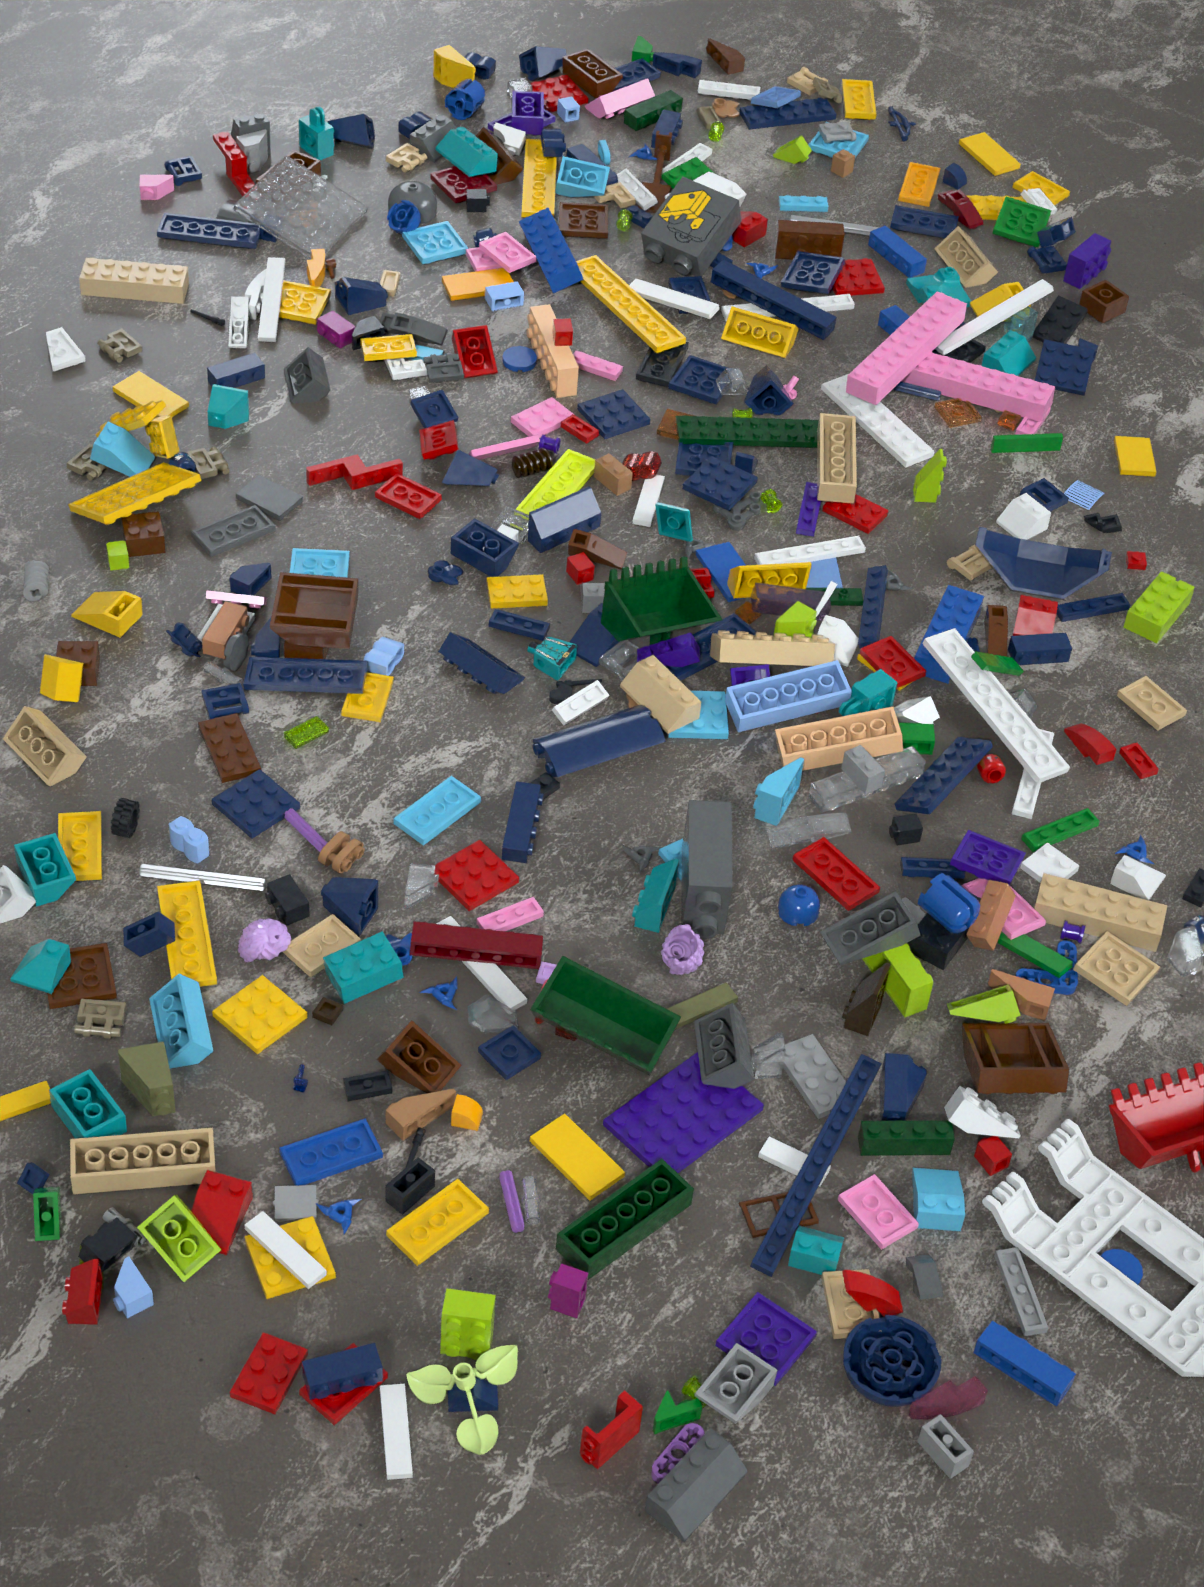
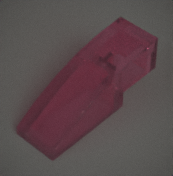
[908,1376,988,1420]

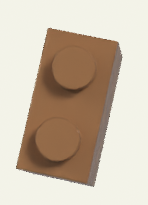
[594,454,632,496]

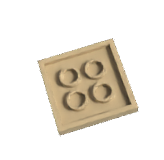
[1073,931,1160,1006]

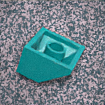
[207,384,249,429]
[655,502,693,542]
[10,939,71,994]

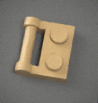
[787,67,828,96]
[947,544,992,581]

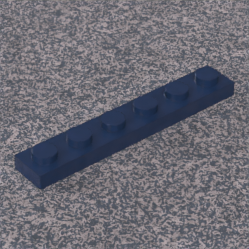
[858,565,888,649]

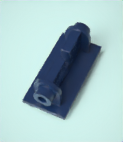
[166,622,202,658]

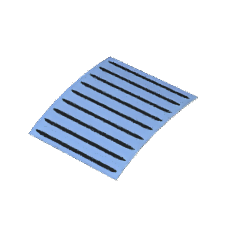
[1064,480,1105,510]

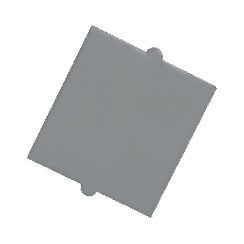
[272,1185,319,1221]

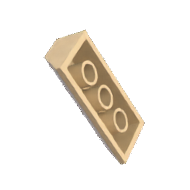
[935,226,998,288]
[620,655,701,734]
[3,706,87,786]

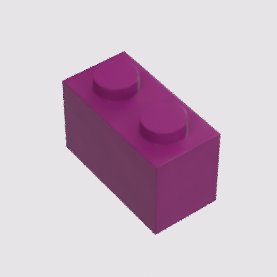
[317,311,356,349]
[548,1263,588,1318]

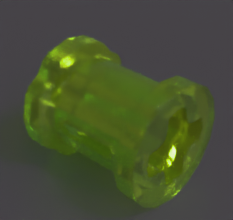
[708,121,725,142]
[616,209,632,231]
[732,408,752,418]
[760,489,782,513]
[681,1376,707,1408]

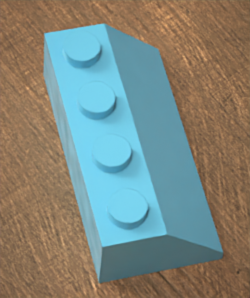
[149,974,213,1068]

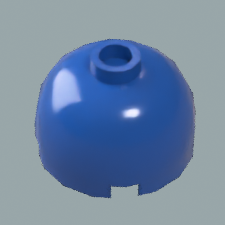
[387,200,421,234]
[778,884,820,926]

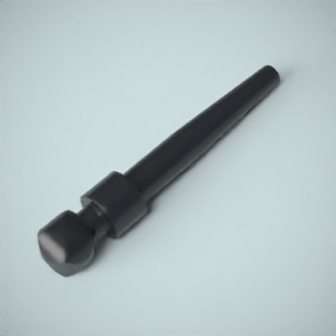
[190,309,225,326]
[556,679,602,688]
[405,1127,425,1168]

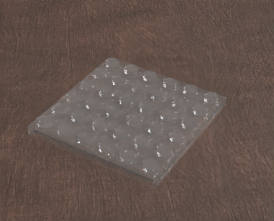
[233,155,368,259]

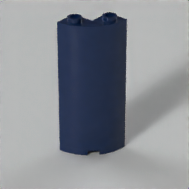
[532,705,666,777]

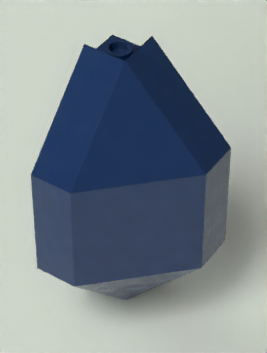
[975,527,1112,600]

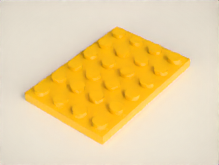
[68,462,201,525]

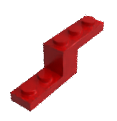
[213,132,257,200]
[306,454,403,490]

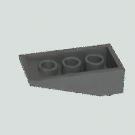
[820,891,920,965]

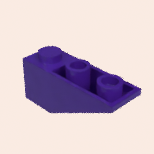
[637,632,700,667]

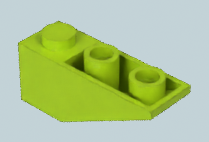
[913,449,947,503]

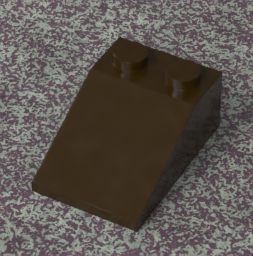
[842,963,891,1036]

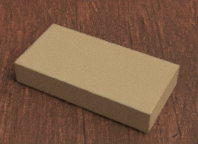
[380,270,400,297]

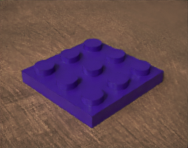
[950,830,1026,886]
[715,1292,817,1386]

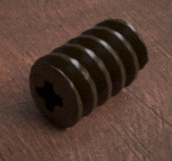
[511,448,553,478]

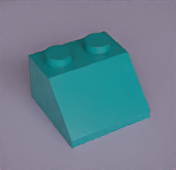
[788,1226,844,1275]

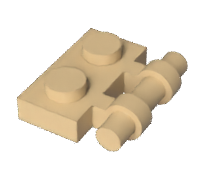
[386,143,427,172]

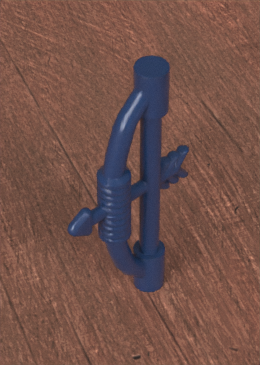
[888,106,916,141]

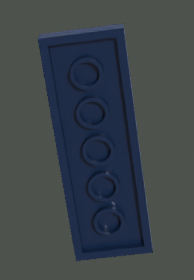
[739,97,836,130]
[157,213,260,249]
[665,613,756,681]
[243,657,368,694]
[894,737,993,815]

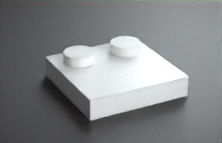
[1020,843,1079,883]

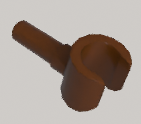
[325,258,336,279]

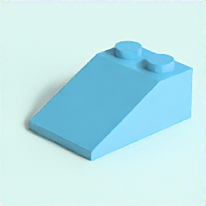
[555,156,610,197]
[90,422,155,477]
[753,757,804,826]
[912,1168,965,1231]

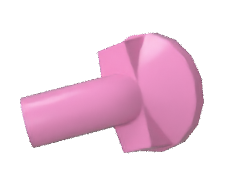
[784,376,799,399]

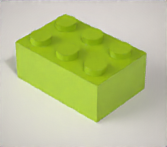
[440,1288,496,1360]

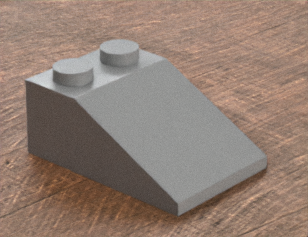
[695,1343,777,1424]

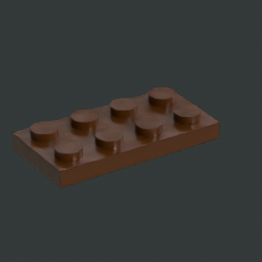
[198,713,261,783]

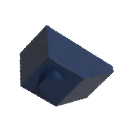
[229,563,271,596]

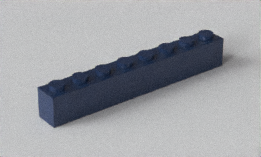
[711,259,837,340]

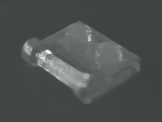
[490,506,529,544]
[599,640,639,681]

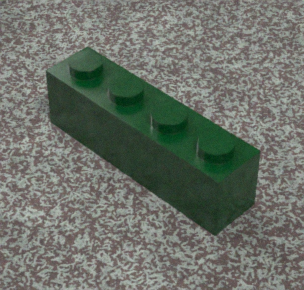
[624,90,683,131]
[858,1120,955,1156]

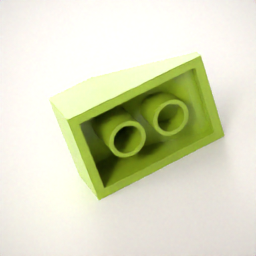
[947,984,1021,1024]
[137,1195,221,1282]

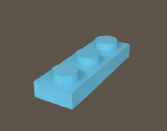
[779,195,828,212]

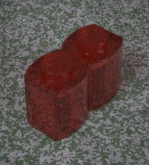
[622,451,662,481]

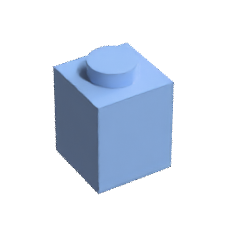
[557,97,580,123]

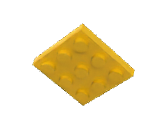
[279,280,331,324]
[212,975,308,1055]
[245,1216,336,1299]

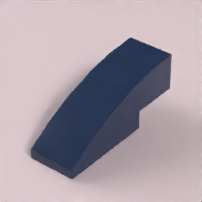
[652,52,702,78]
[1037,216,1076,248]

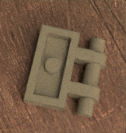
[812,77,842,103]
[97,329,142,363]
[67,443,109,480]
[187,447,230,479]
[74,999,126,1039]

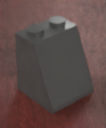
[231,113,271,155]

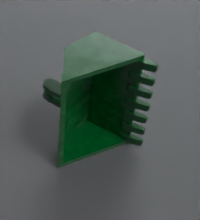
[601,556,723,645]
[530,956,681,1076]

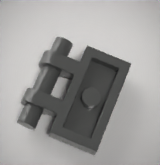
[423,352,464,383]

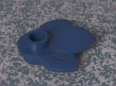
[428,560,463,585]

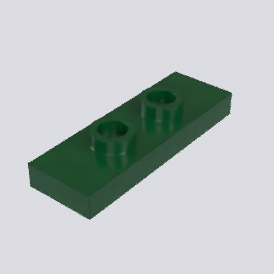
[805,588,863,606]

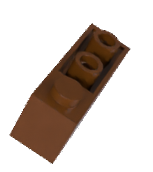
[706,38,745,75]
[568,529,627,570]
[984,605,1008,657]

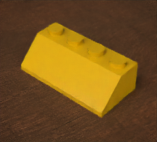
[721,306,798,358]
[727,562,812,598]

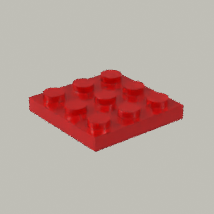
[526,75,588,112]
[832,258,885,296]
[430,840,519,911]

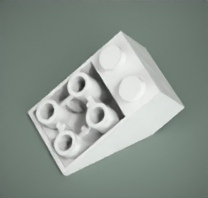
[944,1086,1021,1138]

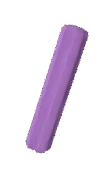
[284,808,328,852]
[500,1170,525,1233]

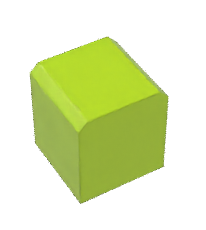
[106,541,129,571]

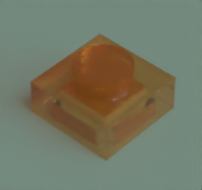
[997,410,1021,431]
[735,601,762,625]

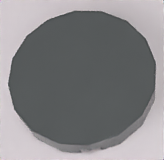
[223,632,249,671]

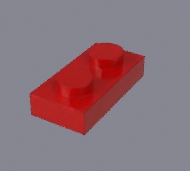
[560,414,599,444]
[1119,742,1159,779]

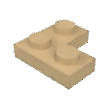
[593,182,636,208]

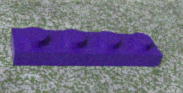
[796,482,821,537]

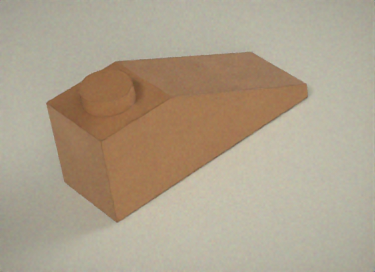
[386,1089,456,1141]

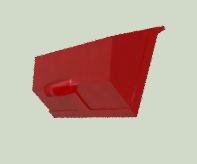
[1109,1062,1204,1173]

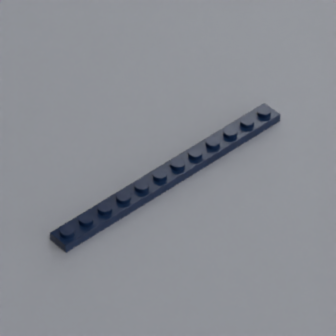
[750,1054,882,1277]

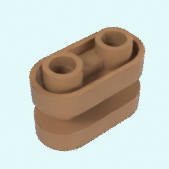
[318,831,365,874]

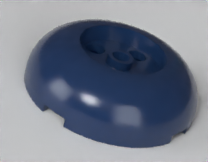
[843,1315,941,1407]

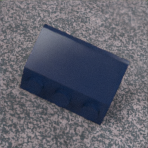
[451,518,519,577]

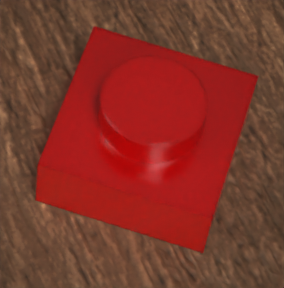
[1126,551,1147,570]

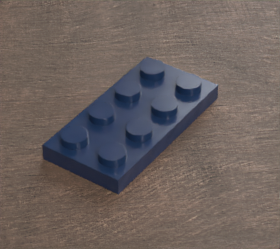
[613,58,661,92]
[890,205,959,239]

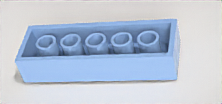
[725,660,852,732]

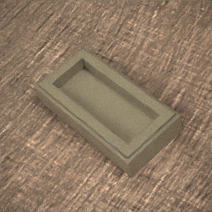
[697,106,721,129]

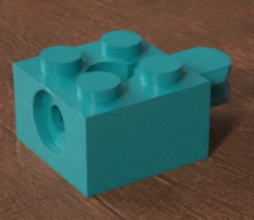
[299,106,334,160]
[839,669,897,716]

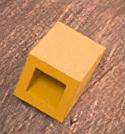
[451,1094,483,1131]

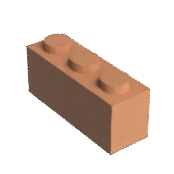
[202,601,250,659]
[966,880,1016,951]

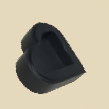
[549,684,572,705]

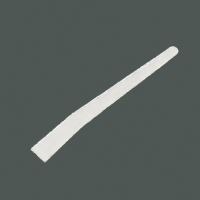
[815,581,838,617]

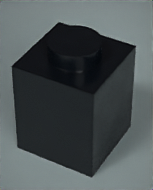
[466,189,490,212]
[889,813,923,846]

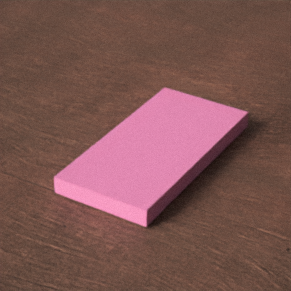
[961,878,1046,940]

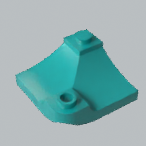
[906,267,971,307]

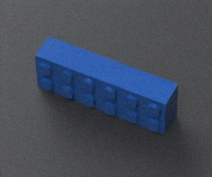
[518,208,583,293]
[914,585,984,684]

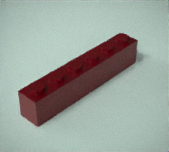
[410,921,543,969]

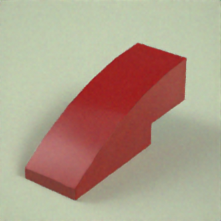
[1064,723,1117,765]
[842,1269,903,1317]

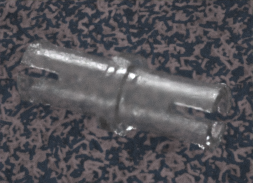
[203,661,243,685]
[521,1176,541,1225]

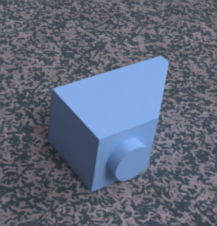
[113,1257,154,1318]

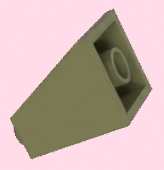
[118,1041,175,1116]

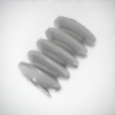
[23,560,49,601]

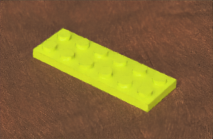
[515,449,595,520]

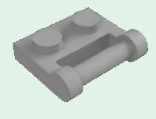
[818,122,857,143]

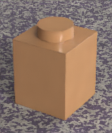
[831,149,855,178]

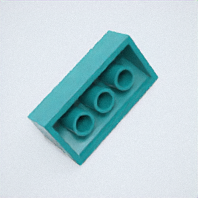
[435,127,498,177]

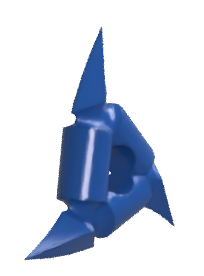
[628,144,657,160]
[746,263,778,279]
[1115,835,1154,864]
[419,976,457,1010]
[316,1199,362,1234]

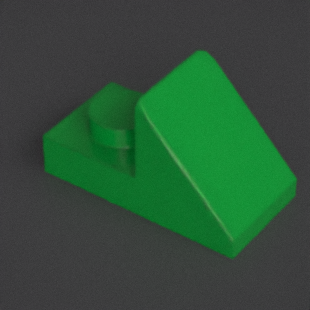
[653,1390,702,1434]

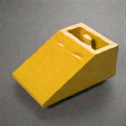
[433,45,476,88]
[970,282,1031,322]
[145,415,180,459]
[71,591,143,638]

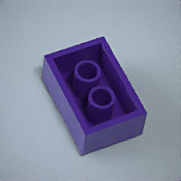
[512,91,544,135]
[1063,233,1111,289]

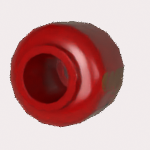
[977,754,1006,784]

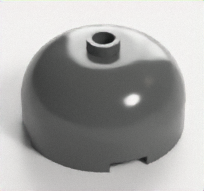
[388,181,437,224]

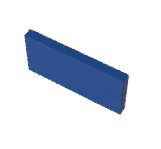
[695,542,746,602]
[279,1118,383,1186]

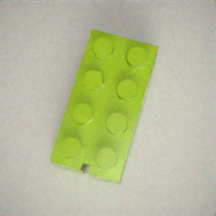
[1123,571,1195,644]
[862,943,933,1017]

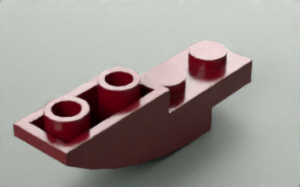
[938,190,984,229]

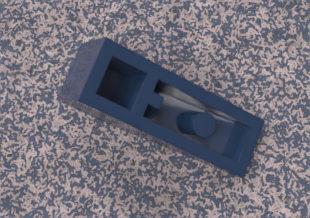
[251,618,281,658]

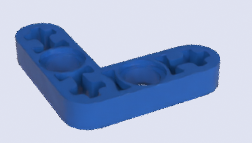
[1016,940,1078,995]

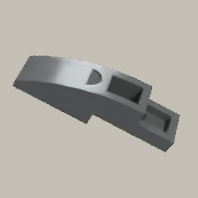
[380,312,448,346]

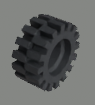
[111,798,140,838]

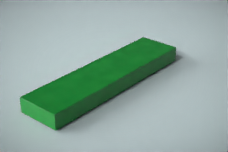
[991,433,1063,453]
[971,651,1024,676]
[1021,808,1100,852]
[997,931,1073,978]

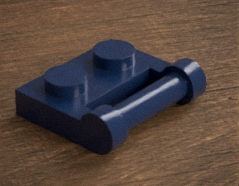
[164,156,202,186]
[1027,246,1067,274]
[1020,478,1069,512]
[201,683,249,720]

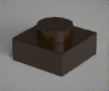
[312,997,343,1026]

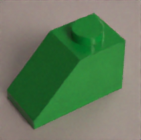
[632,36,655,63]
[33,1187,61,1241]

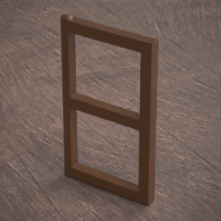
[739,1191,819,1238]

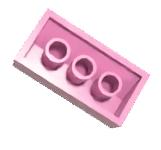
[585,79,655,119]

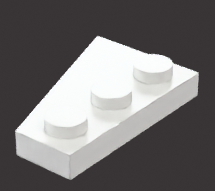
[46,327,85,372]

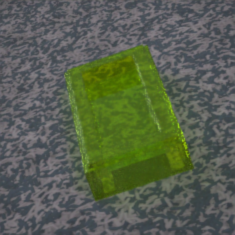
[284,716,329,749]

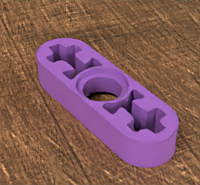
[651,1423,704,1484]

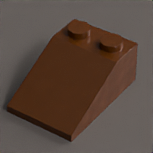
[376,1020,462,1093]

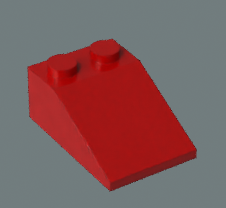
[732,211,768,248]
[452,325,498,378]
[191,1170,253,1255]

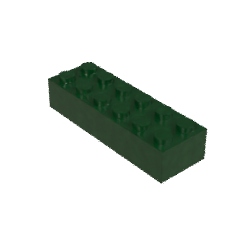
[556,1159,694,1280]

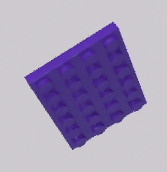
[603,1052,764,1173]

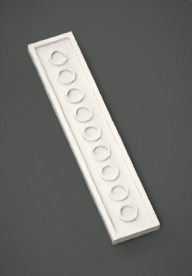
[923,628,1070,784]

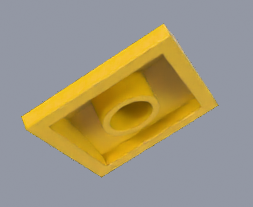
[40,654,83,702]

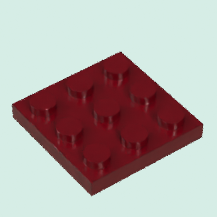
[430,166,497,203]

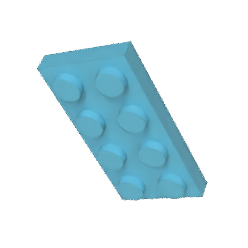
[394,776,481,846]

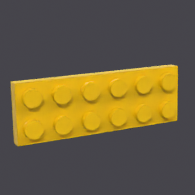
[157,881,217,987]

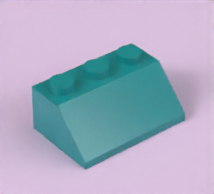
[981,330,1036,376]
[14,833,76,907]
[632,859,679,933]

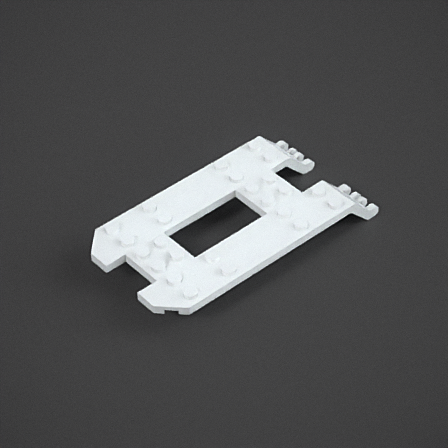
[982,1119,1204,1377]

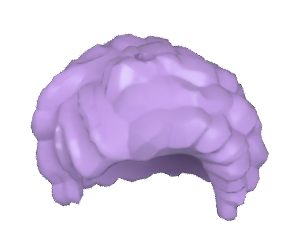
[238,919,291,962]
[661,924,705,975]

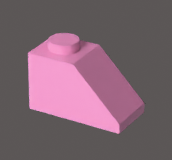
[140,175,174,200]

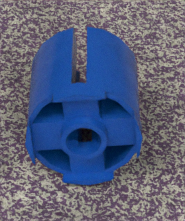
[445,79,485,120]
[918,873,980,934]

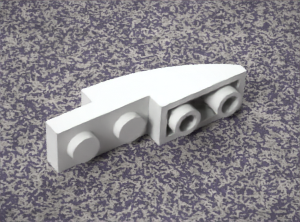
[245,268,267,320]
[229,297,249,348]

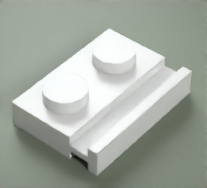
[1021,188,1057,215]

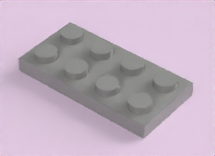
[774,1034,846,1119]

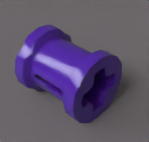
[539,434,561,454]
[1060,920,1085,944]

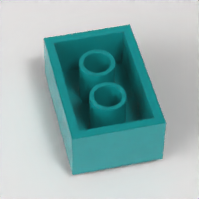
[323,931,404,1004]
[49,1069,127,1139]

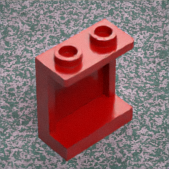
[580,1390,643,1470]

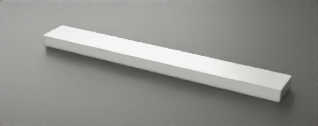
[935,279,1053,355]
[721,294,855,321]

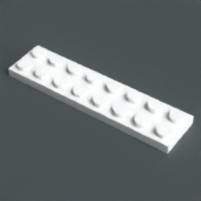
[821,374,934,468]

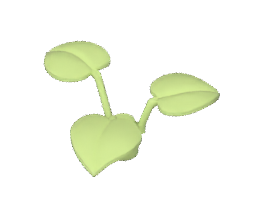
[407,1345,518,1455]

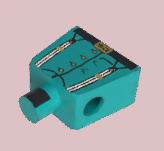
[527,637,577,681]

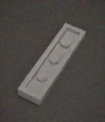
[994,1247,1048,1336]

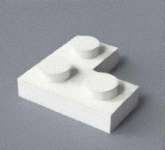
[384,358,427,380]

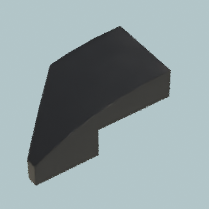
[1084,513,1122,533]

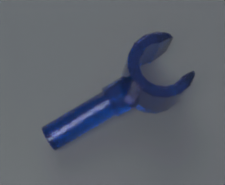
[293,1064,308,1093]

